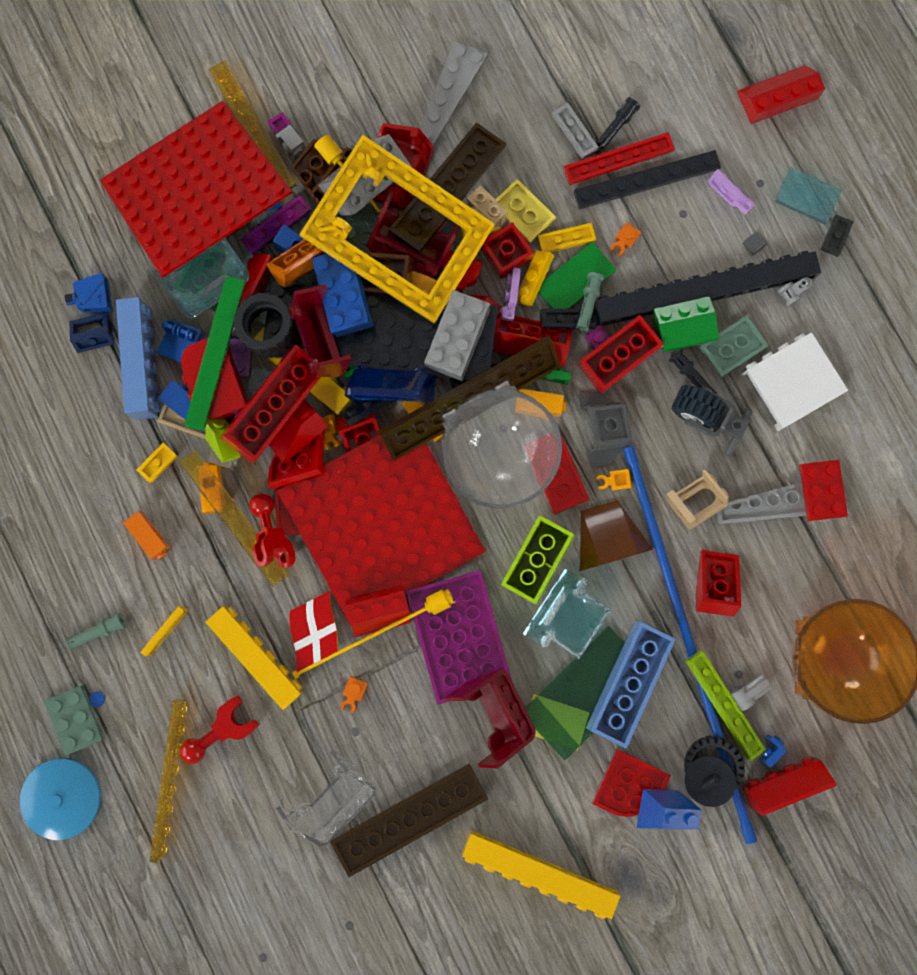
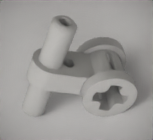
[777,277,813,307]

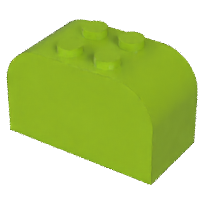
[501,515,576,604]

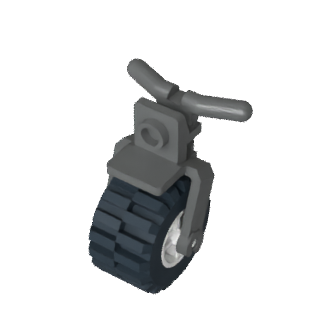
[671,385,752,457]

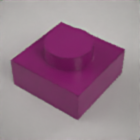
[267,112,293,135]
[585,325,610,350]

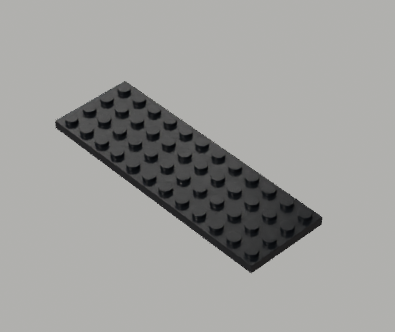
[263,282,498,380]

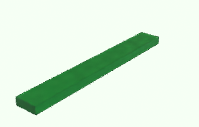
[184,276,246,432]

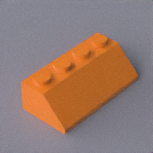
[267,227,347,287]

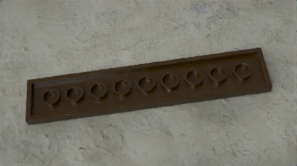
[378,336,561,461]

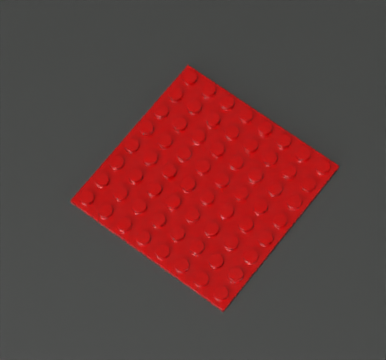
[99,101,292,278]
[277,435,486,626]

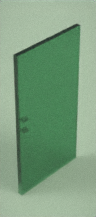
[525,626,625,761]

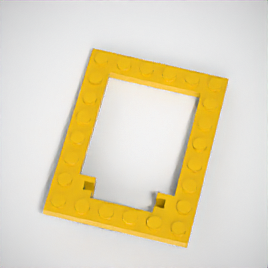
[299,134,495,323]

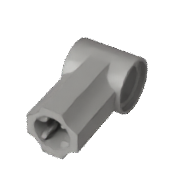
[730,674,772,711]

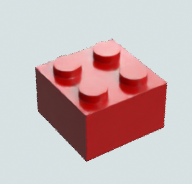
[481,222,533,279]

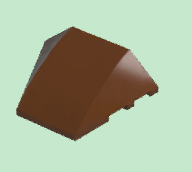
[291,139,352,205]
[579,500,653,572]

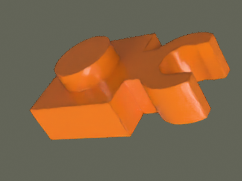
[610,222,642,257]
[340,676,368,713]

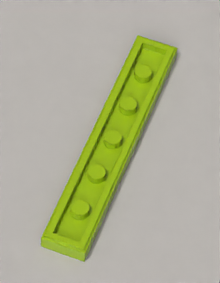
[685,650,766,761]

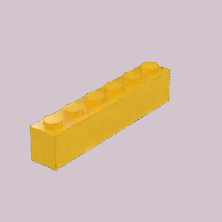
[254,326,354,417]
[205,606,303,710]

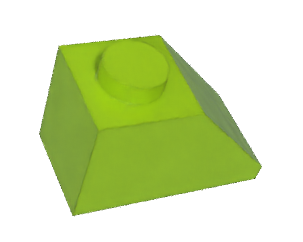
[205,419,240,463]

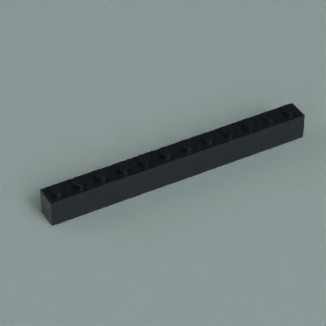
[594,251,821,326]

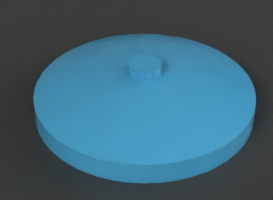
[20,758,101,840]

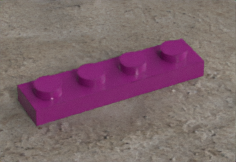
[240,195,312,256]

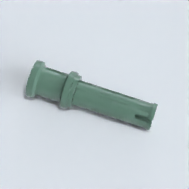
[576,272,604,331]
[66,613,127,650]

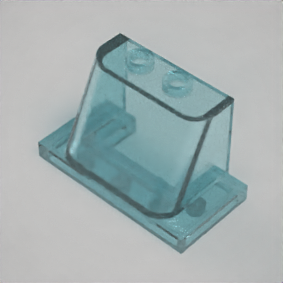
[523,570,611,659]

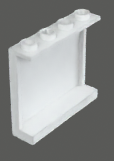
[742,332,848,431]

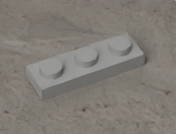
[552,103,598,160]

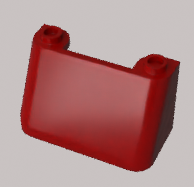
[373,123,433,211]

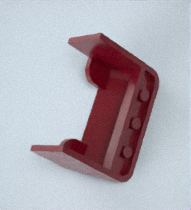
[367,189,459,278]
[289,284,351,377]
[445,670,536,769]

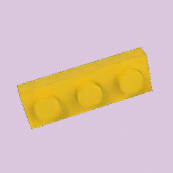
[517,250,554,306]

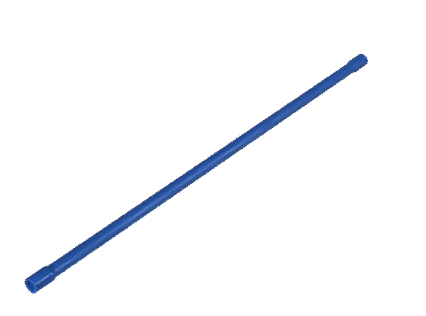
[623,446,757,844]

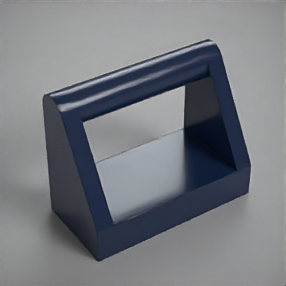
[69,312,114,353]

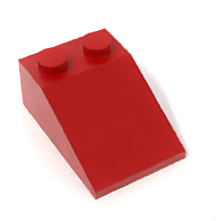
[269,399,328,464]
[695,550,742,617]

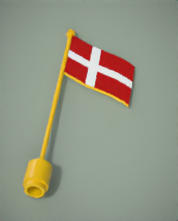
[289,589,455,679]

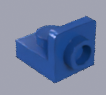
[760,735,787,768]

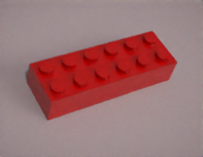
[220,345,320,463]

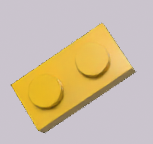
[136,443,178,484]

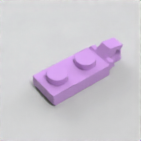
[708,169,754,215]
[501,267,521,322]

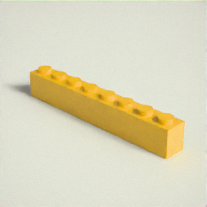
[462,830,620,920]

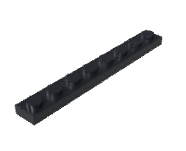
[574,150,721,210]

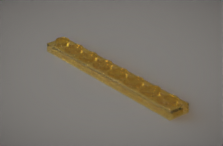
[208,61,297,189]
[178,450,289,587]
[149,699,187,863]

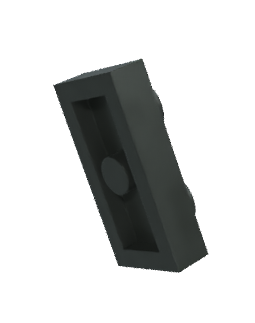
[820,214,854,257]

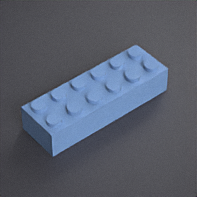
[116,297,161,420]
[586,621,676,749]

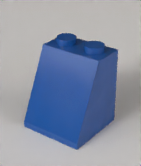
[637,789,702,830]

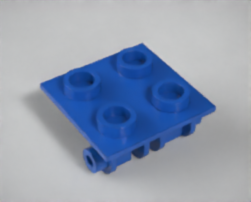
[157,319,202,362]

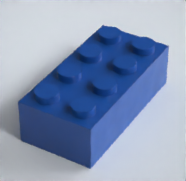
[312,254,374,337]

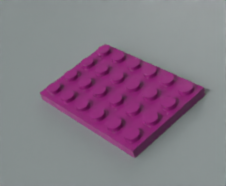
[406,570,512,705]

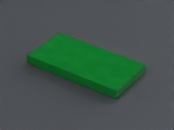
[538,242,617,309]

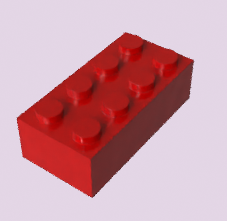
[578,315,664,395]

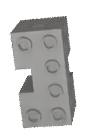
[318,134,411,216]

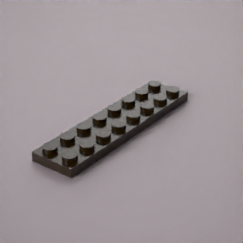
[388,122,506,253]
[330,763,488,877]

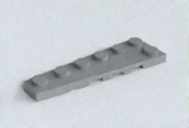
[420,41,488,147]
[716,482,807,525]

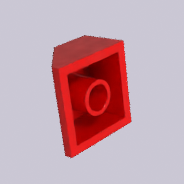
[335,413,380,452]

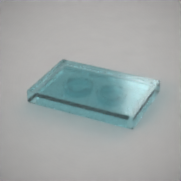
[774,167,842,225]

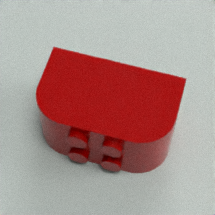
[181,338,248,420]

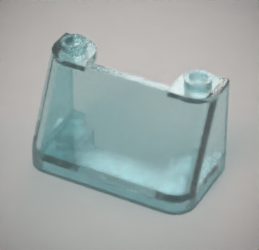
[153,238,250,318]

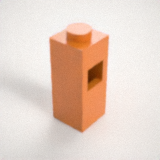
[123,511,171,560]

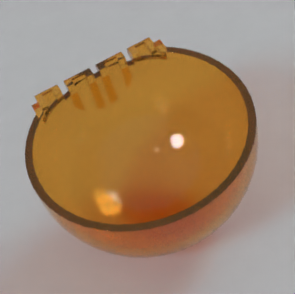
[792,599,917,724]

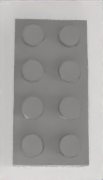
[424,290,491,381]

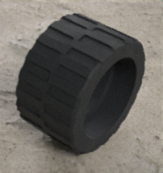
[234,292,299,358]

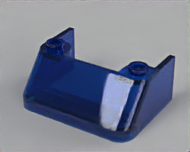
[344,365,436,405]

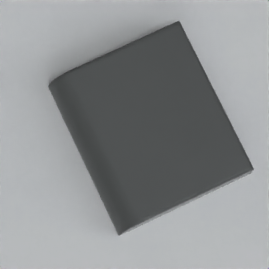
[742,232,767,256]

